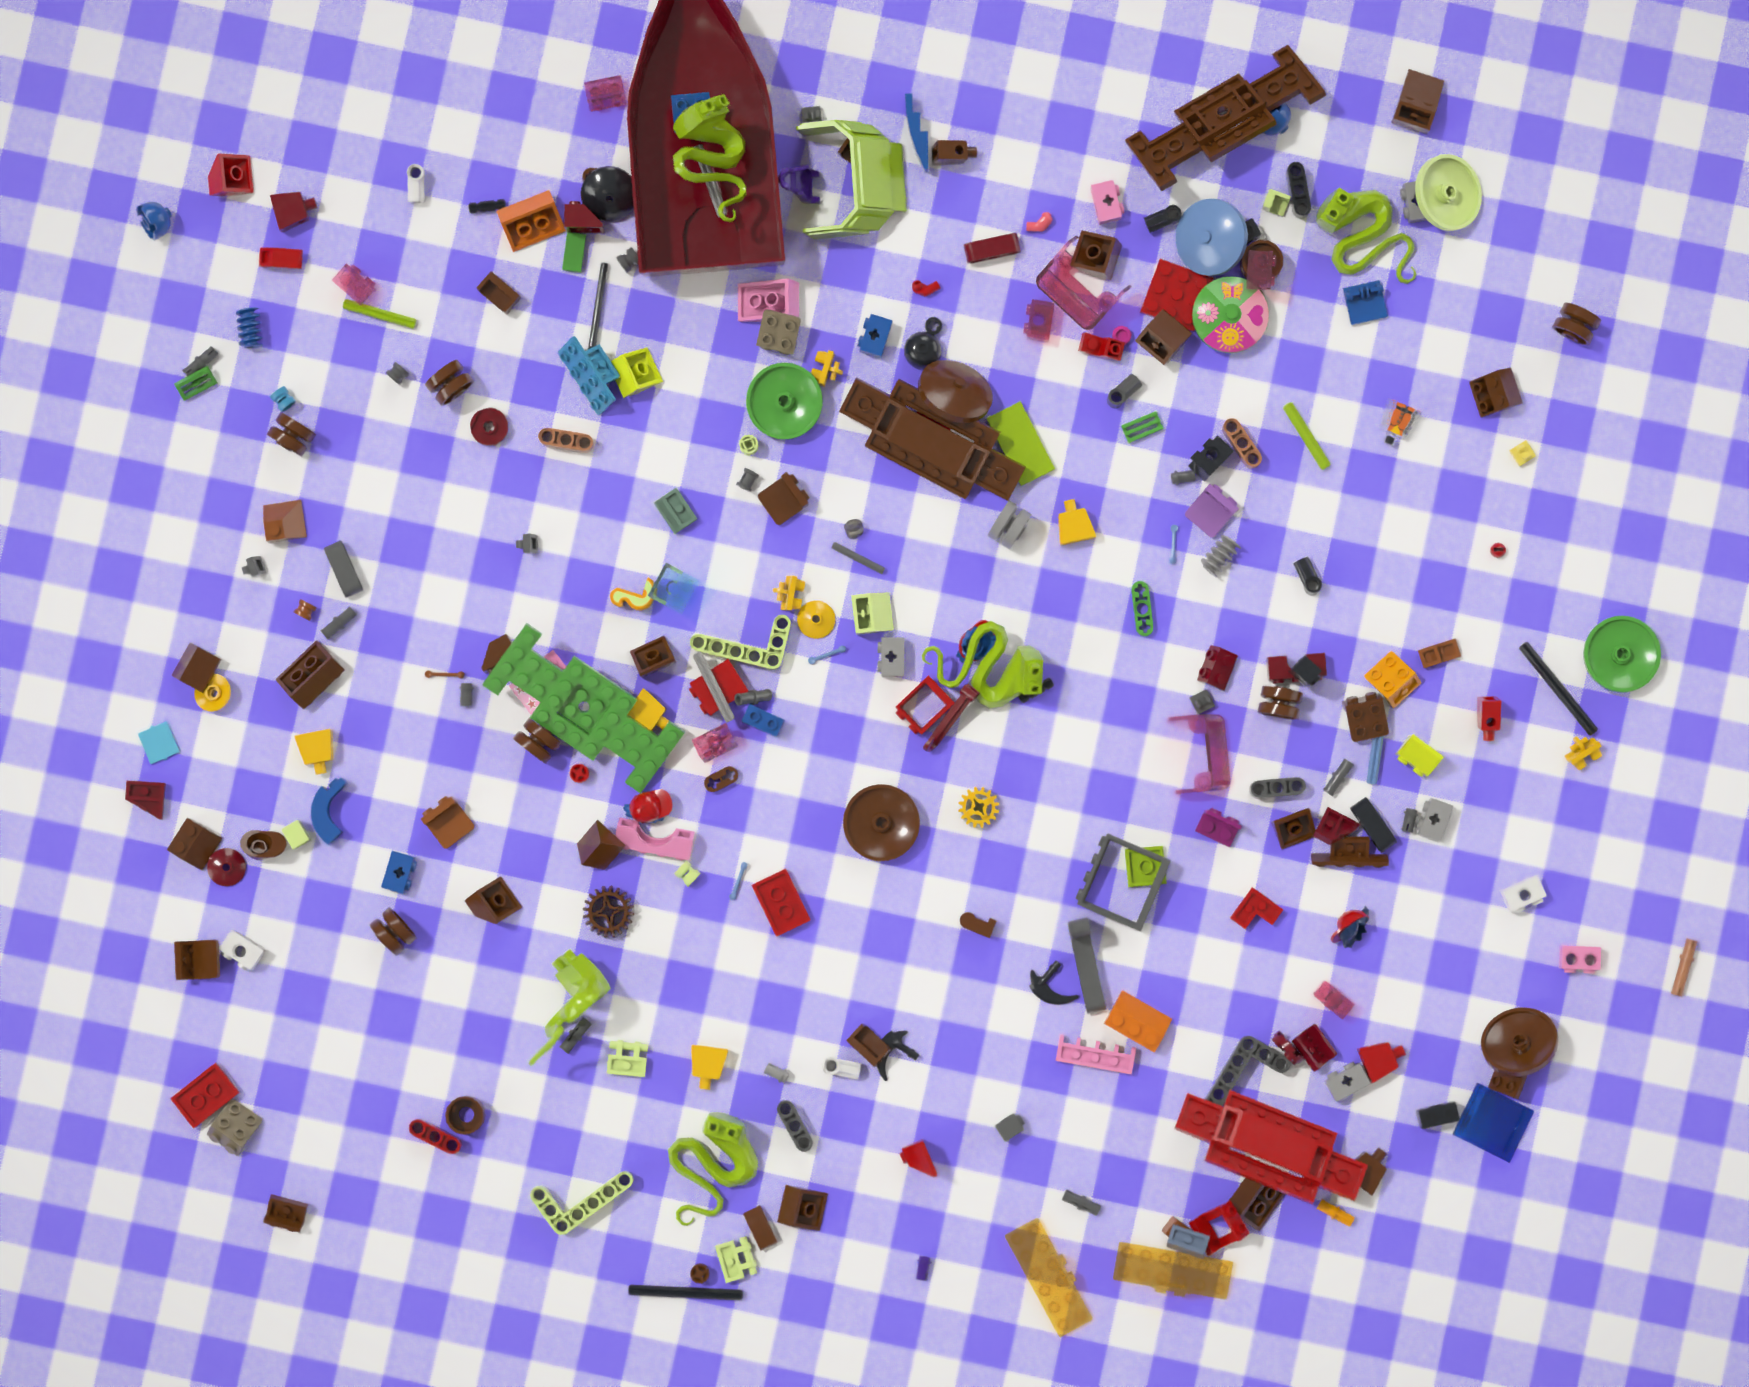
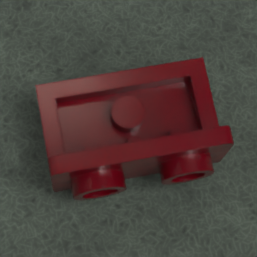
[1197,645,1238,691]
[1292,1024,1337,1072]

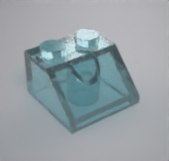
[648,562,700,616]

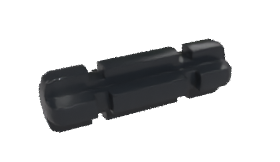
[468,199,506,214]
[1018,678,1054,703]

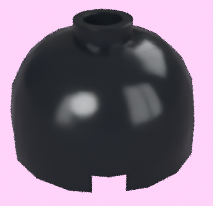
[904,331,942,370]

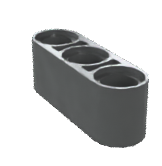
[324,540,363,598]
[1249,777,1306,798]
[777,1100,813,1152]

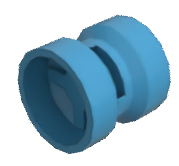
[270,386,296,412]

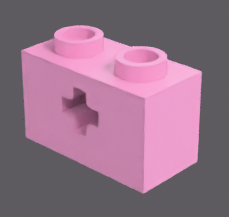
[1090,180,1124,225]

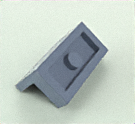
[1166,1224,1210,1259]

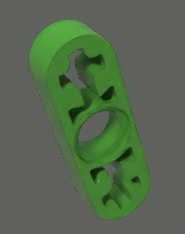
[1131,581,1153,637]

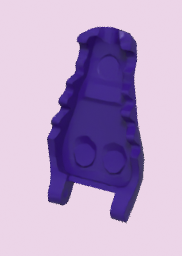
[778,165,820,204]

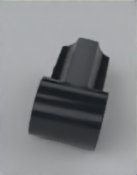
[1143,205,1182,233]
[1293,556,1322,596]

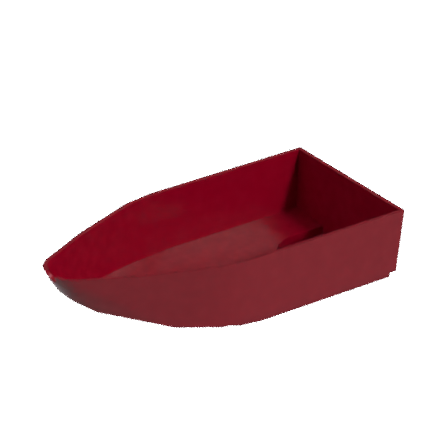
[627,0,785,277]

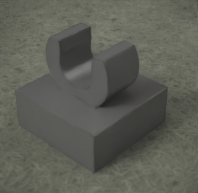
[801,106,822,123]
[516,533,538,554]
[241,556,267,577]
[1189,689,1215,715]

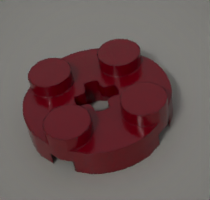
[470,407,509,446]
[1272,1030,1304,1066]

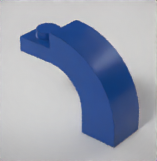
[311,777,348,846]

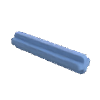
[1366,736,1384,784]

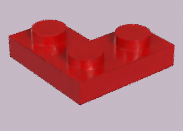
[1230,887,1283,929]

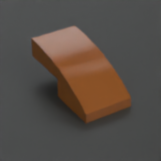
[1418,638,1462,668]

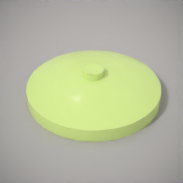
[1415,154,1482,231]

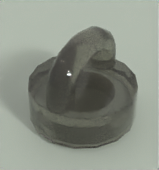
[844,519,864,539]

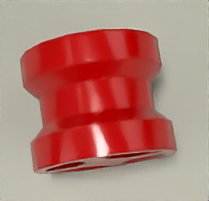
[569,764,589,783]

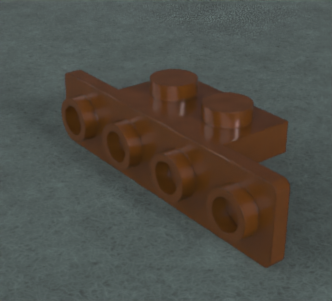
[1310,836,1389,868]

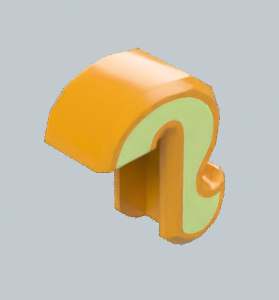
[610,577,657,611]

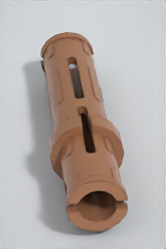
[1670,938,1698,997]

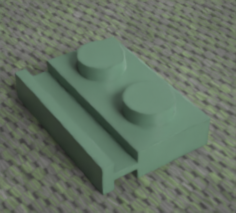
[653,487,698,534]

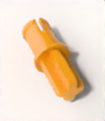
[1316,1198,1355,1227]

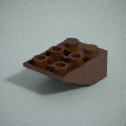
[1391,69,1445,134]

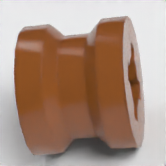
[293,599,317,621]

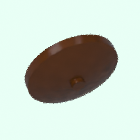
[918,360,993,423]
[843,784,920,861]
[1481,1007,1559,1077]

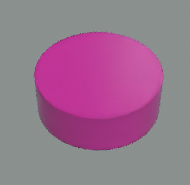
[1112,326,1131,345]

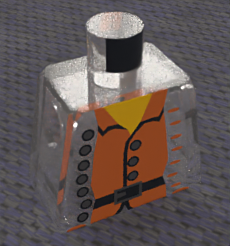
[1379,398,1422,447]

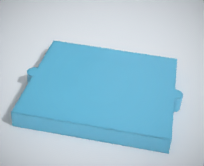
[138,721,180,764]

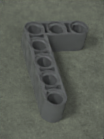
[1067,917,1106,1014]
[1205,1035,1290,1106]

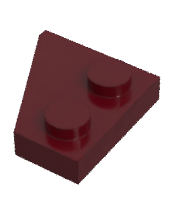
[125,780,166,820]
[1313,807,1360,845]

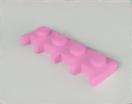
[1055,1034,1136,1075]

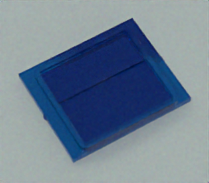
[1452,1082,1534,1163]

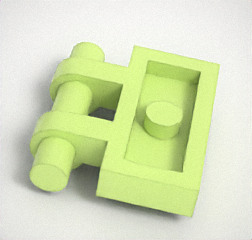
[606,1040,648,1077]
[715,1236,757,1283]

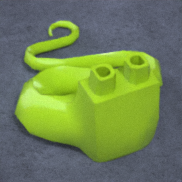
[673,94,746,222]
[1316,187,1416,284]
[922,621,1043,708]
[528,949,611,1066]
[668,1112,759,1226]

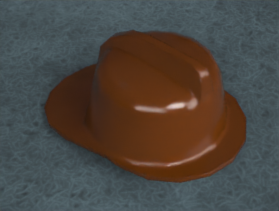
[240,830,287,860]

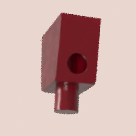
[270,192,318,233]

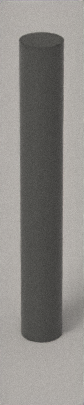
[831,541,885,574]

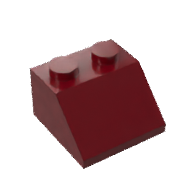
[564,201,605,233]

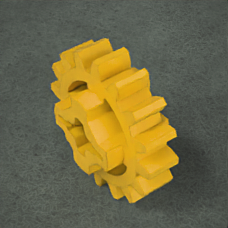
[958,787,999,828]

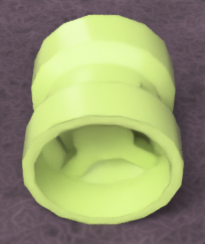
[739,434,759,456]
[674,860,701,887]

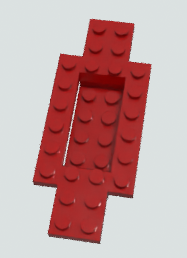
[1174,1090,1368,1204]

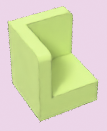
[1262,189,1291,217]
[282,820,311,850]

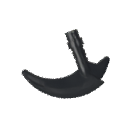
[1029,960,1079,1005]
[877,1030,920,1081]

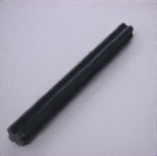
[1519,642,1598,735]
[628,1285,743,1301]

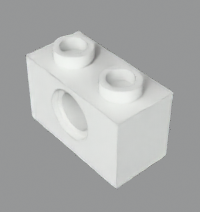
[1500,875,1547,914]
[219,930,266,971]

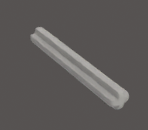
[694,144,727,218]
[693,652,735,722]

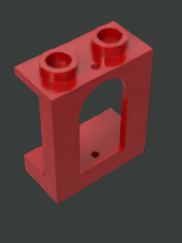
[1189,1200,1250,1256]

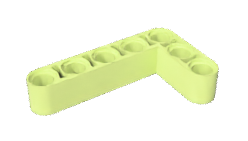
[690,615,791,670]
[530,1171,634,1235]

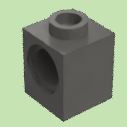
[994,1113,1025,1142]

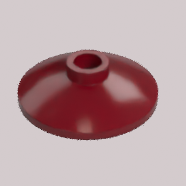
[207,848,246,886]

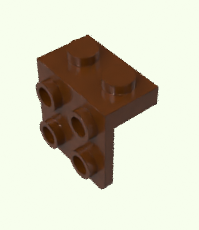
[757,472,810,525]
[1342,692,1389,742]
[174,939,220,980]

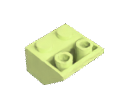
[851,592,894,635]

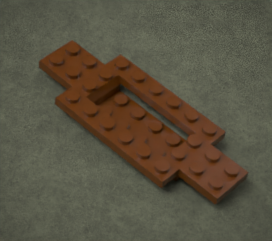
[839,377,1026,501]

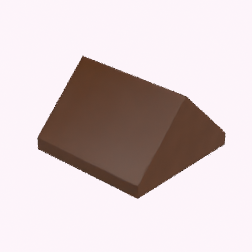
[630,636,677,678]
[171,642,222,693]
[1271,808,1316,850]
[577,820,626,870]

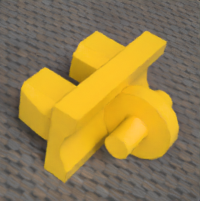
[811,350,843,387]
[772,575,805,611]
[1564,736,1602,770]

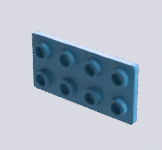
[558,336,620,415]

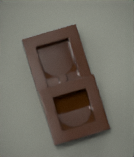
[743,1205,778,1251]

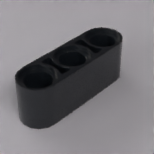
[1286,162,1311,219]
[1350,797,1397,853]

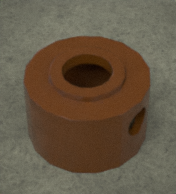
[445,1095,486,1135]

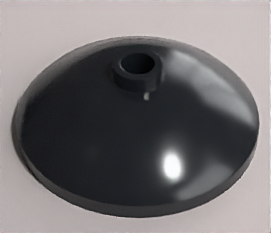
[581,166,634,221]

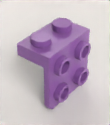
[1185,483,1239,538]

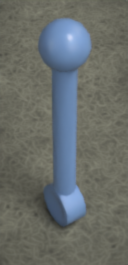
[1169,524,1178,564]
[808,645,846,664]
[729,862,748,900]

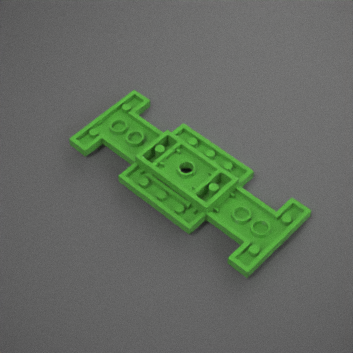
[482,622,685,793]

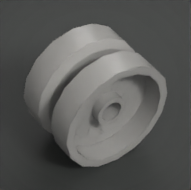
[987,500,1032,550]

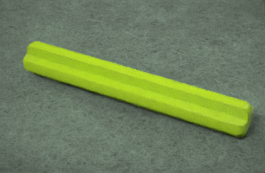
[342,299,417,329]
[1283,402,1331,470]

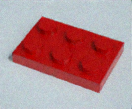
[751,868,811,937]
[170,1062,240,1129]

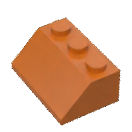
[496,190,566,252]
[1103,990,1172,1053]

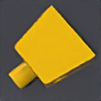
[1058,499,1096,546]
[628,688,670,731]
[294,729,333,775]
[691,1044,729,1090]

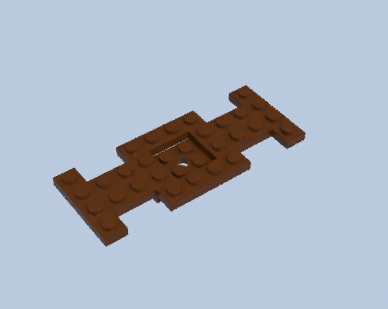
[1124,45,1326,192]

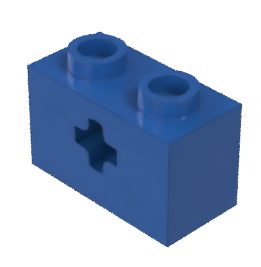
[857,314,893,359]
[741,704,785,738]
[381,850,418,894]

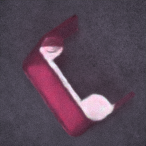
[1036,235,1132,330]
[1166,714,1231,795]

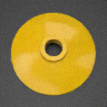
[797,600,835,639]
[194,674,231,712]

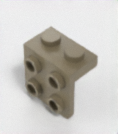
[756,309,801,355]
[206,1099,262,1156]

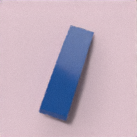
[905,93,928,172]

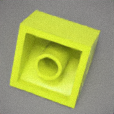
[611,347,663,398]
[1395,734,1444,777]

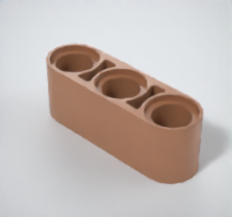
[1222,418,1262,469]
[538,428,594,453]

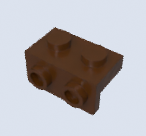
[263,1194,308,1232]

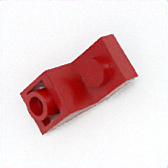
[258,247,303,269]
[1078,332,1125,361]

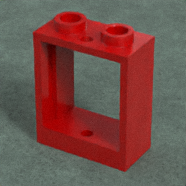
[895,675,955,735]

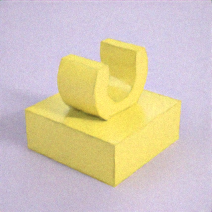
[1509,440,1536,467]

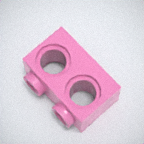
[1559,945,1601,974]

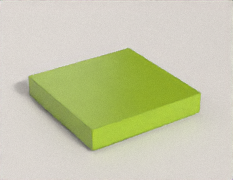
[1124,846,1167,887]

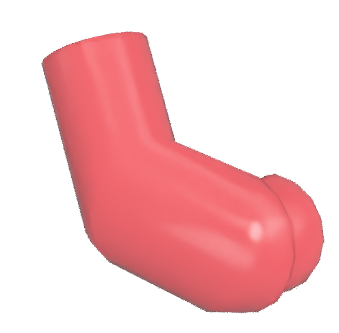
[1026,212,1052,232]

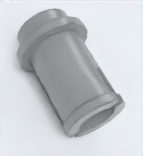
[764,1062,789,1083]

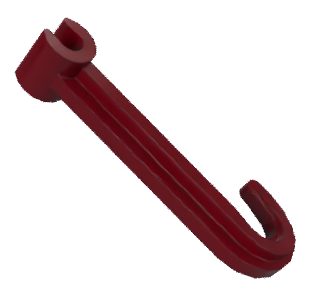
[923,683,980,752]

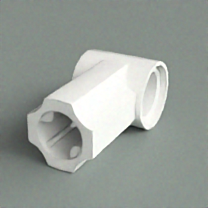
[407,164,426,203]
[822,1057,861,1080]

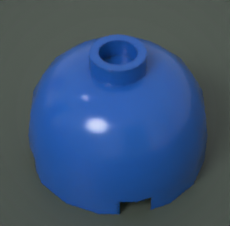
[1263,103,1292,136]
[136,201,172,241]

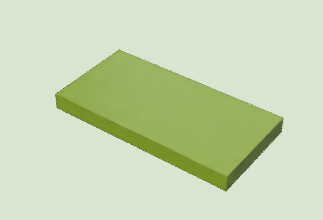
[986,401,1055,486]

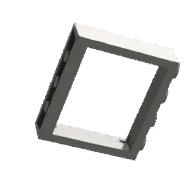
[1075,833,1171,932]

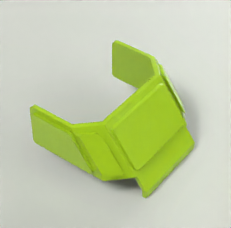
[796,120,907,240]

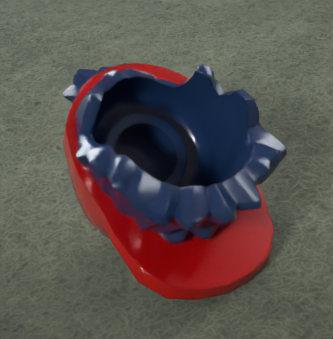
[1330,905,1369,948]

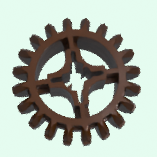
[582,886,635,938]

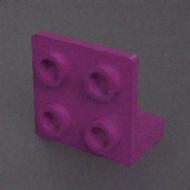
[1195,808,1242,848]

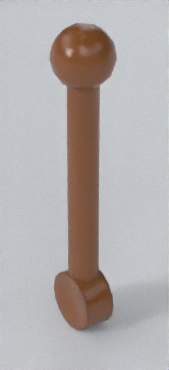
[425,670,465,679]

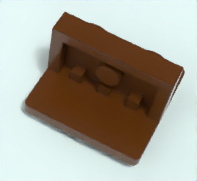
[1488,1070,1528,1100]

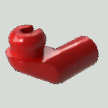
[912,280,941,297]

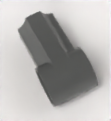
[1107,373,1143,408]

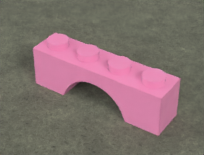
[615,817,695,860]

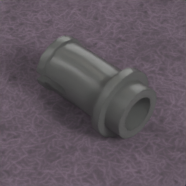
[1171,470,1196,486]
[459,683,474,706]
[1401,808,1419,833]

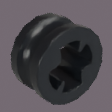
[925,317,942,335]

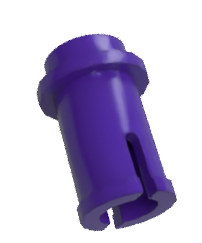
[915,1256,932,1281]

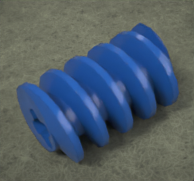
[235,307,263,348]

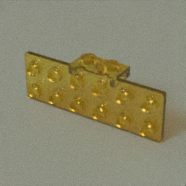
[1005,1217,1093,1337]
[1113,1241,1233,1300]

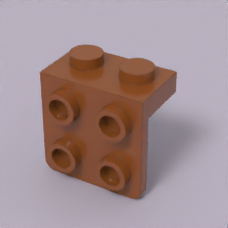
[420,795,475,849]

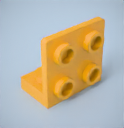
[1364,651,1421,709]

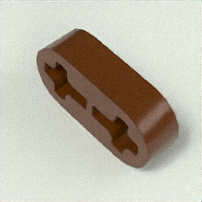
[704,766,739,792]

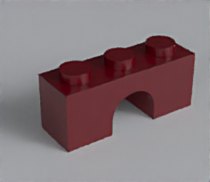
[1266,653,1327,684]

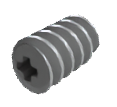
[1200,535,1241,578]

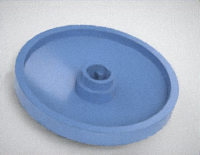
[1175,199,1248,276]

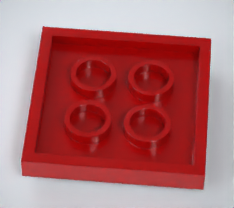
[1140,258,1213,332]

